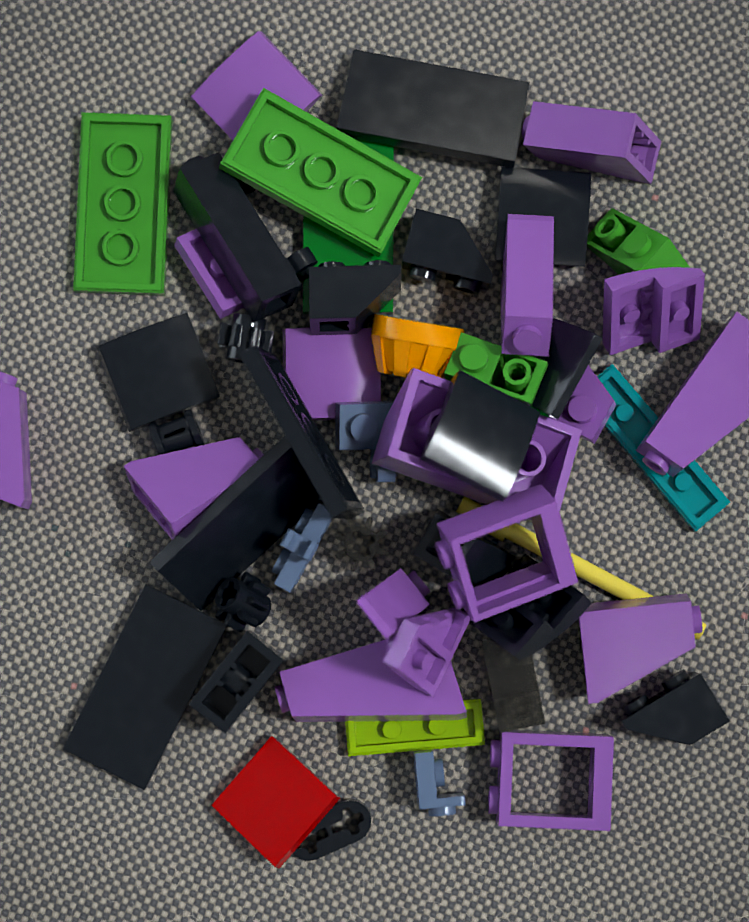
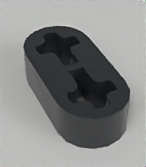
[293,798,371,861]

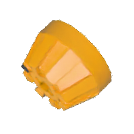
[371,314,464,379]

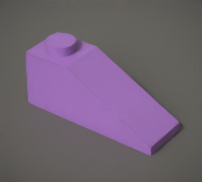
[356,568,431,639]

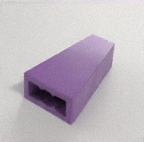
[636,312,749,477]
[275,638,467,722]

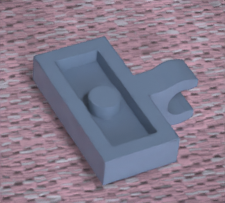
[335,401,396,482]
[271,503,333,593]

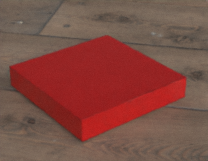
[211,736,340,869]

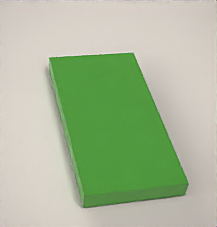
[219,88,422,257]
[73,112,173,296]

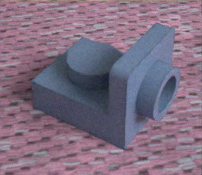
[413,749,466,816]

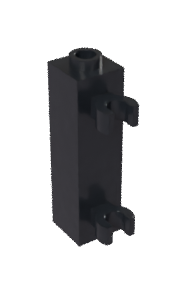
[173,152,318,323]

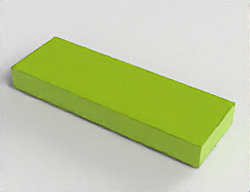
[345,698,485,757]

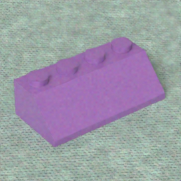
[372,368,582,520]

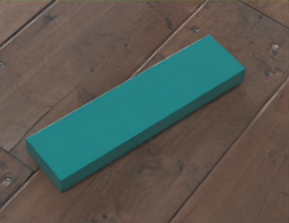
[597,364,730,532]

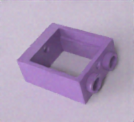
[435,484,578,623]
[488,729,614,831]

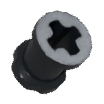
[148,409,205,455]

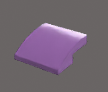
[191,31,322,140]
[602,267,705,355]
[282,328,381,421]

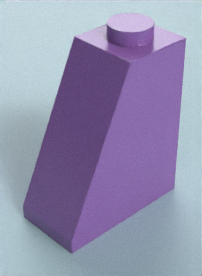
[522,101,661,184]
[500,214,554,356]
[0,372,32,510]
[124,437,264,540]
[578,593,702,704]

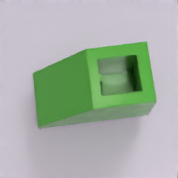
[587,208,690,275]
[444,332,548,406]

